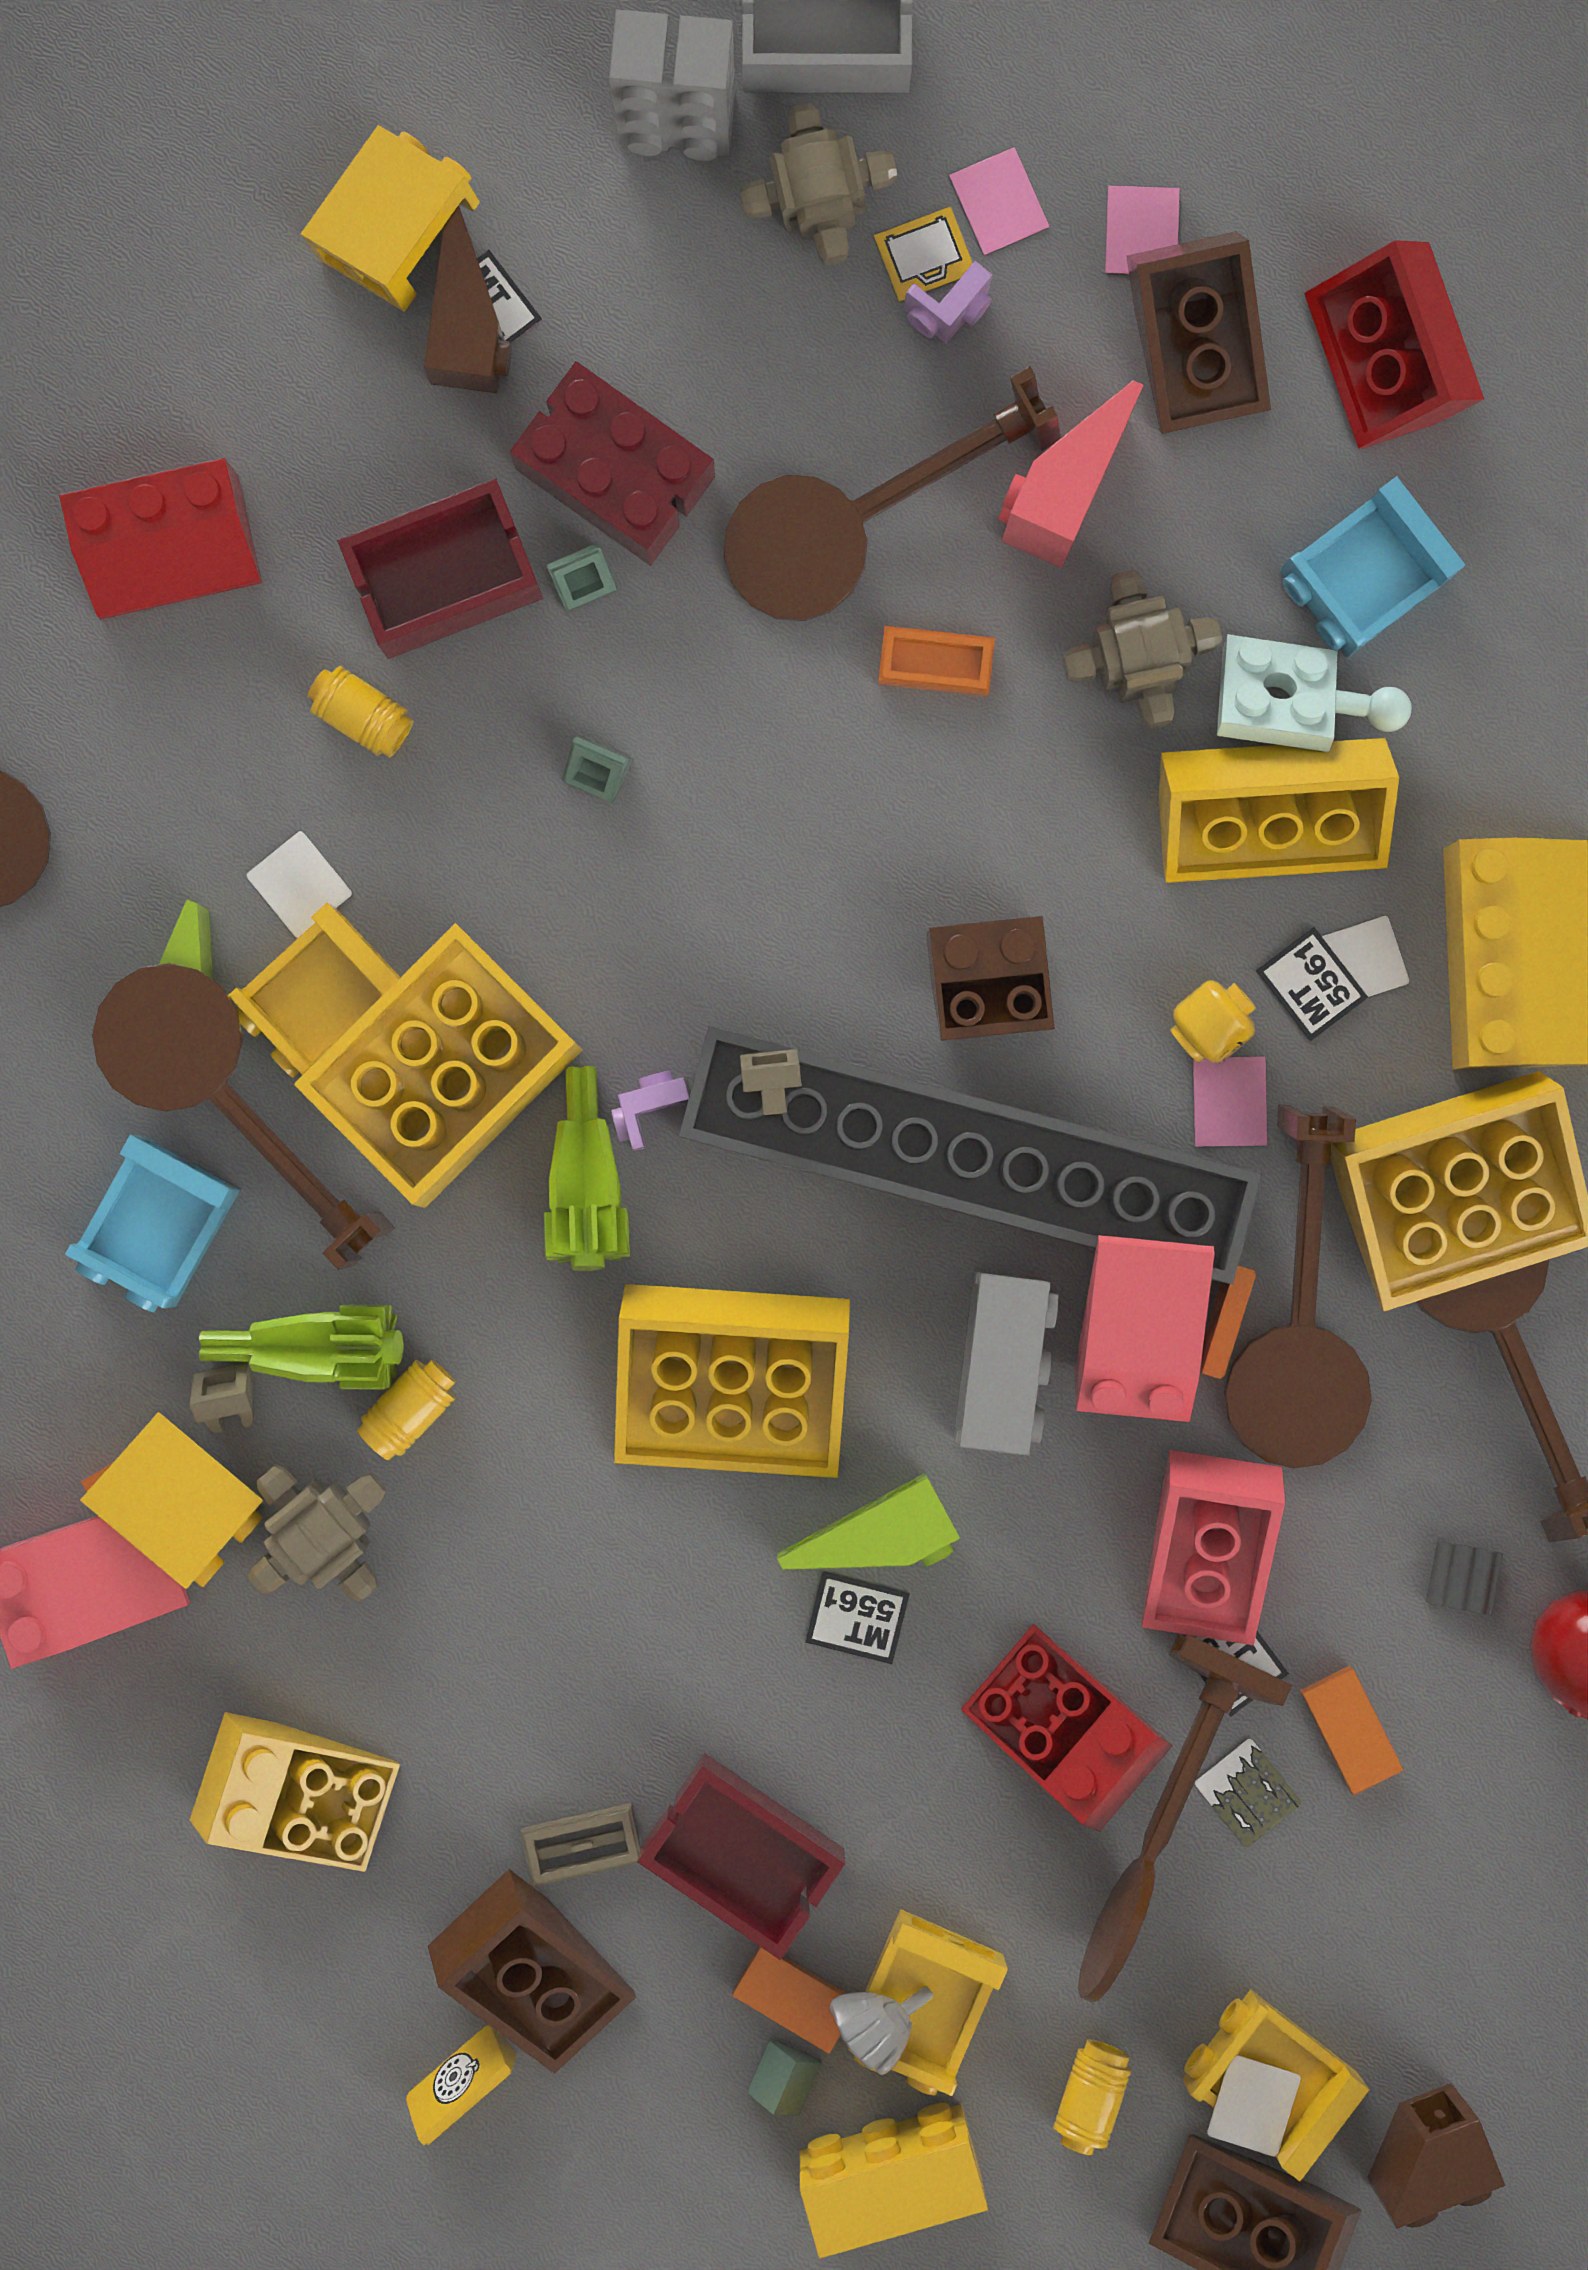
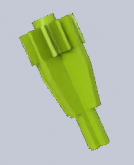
[544,1066,630,1271]
[199,1305,404,1390]

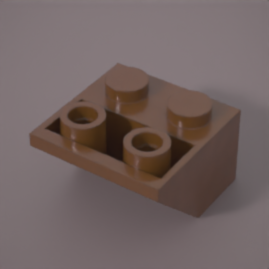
[926,916,1055,1041]
[1368,2083,1505,2229]

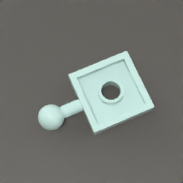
[1217,634,1412,752]

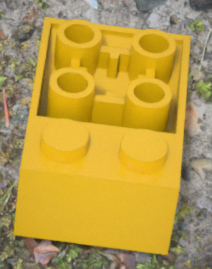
[189,1712,400,1872]

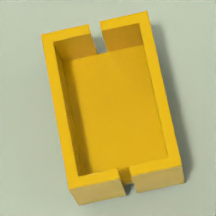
[799,2103,988,2259]

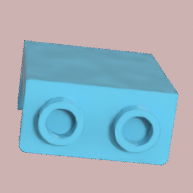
[1280,476,1465,658]
[65,1134,241,1312]

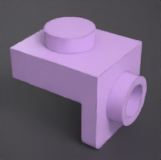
[904,261,992,344]
[611,1070,690,1151]

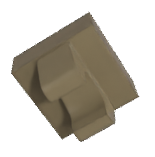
[740,1049,802,1115]
[189,1362,255,1434]

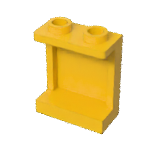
[301,125,480,312]
[228,902,401,1078]
[80,1412,263,1589]
[848,1909,1008,2096]
[1183,1989,1369,2182]

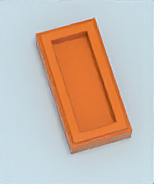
[878,626,995,697]
[1200,1265,1256,1379]
[1299,1666,1404,1796]
[732,1946,846,2054]

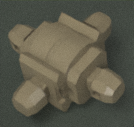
[739,103,898,266]
[1062,570,1222,729]
[248,1465,387,1602]

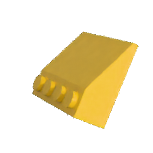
[1443,837,1588,1070]
[294,923,583,1208]
[1331,1071,1588,1311]
[614,1284,850,1478]

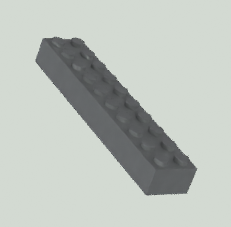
[679,1026,1262,1285]

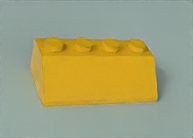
[1159,738,1399,883]

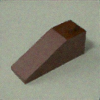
[424,205,512,393]

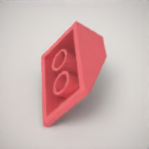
[998,380,1143,568]
[1075,1235,1215,1422]
[1142,1450,1285,1645]
[0,1516,191,1669]

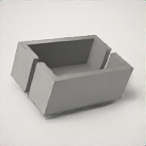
[742,0,912,93]
[609,9,736,161]
[953,1271,1058,1456]

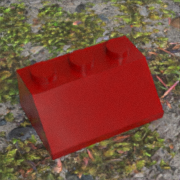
[1304,240,1484,449]
[59,458,262,620]

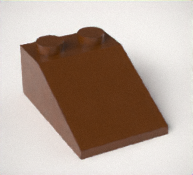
[1126,231,1271,434]
[428,1869,636,2074]
[1149,2135,1362,2270]

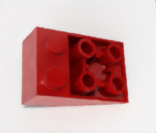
[961,1624,1173,1832]

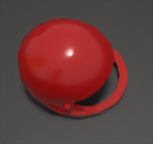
[1529,1590,1588,1720]

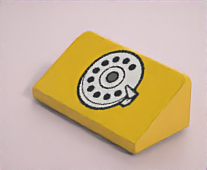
[406,2025,517,2146]

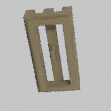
[520,1803,641,1887]

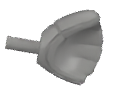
[829,1986,933,2075]

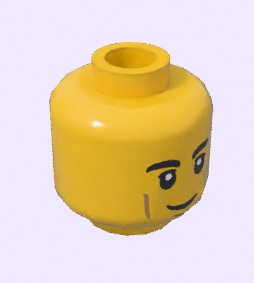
[1170,980,1256,1063]

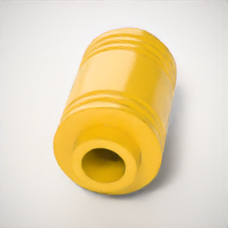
[307,666,414,758]
[357,1359,456,1460]
[1053,2039,1132,2155]

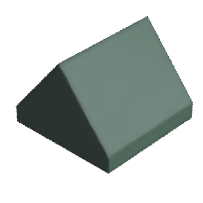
[546,543,617,612]
[562,736,633,803]
[747,2038,822,2115]

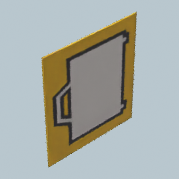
[873,206,973,302]

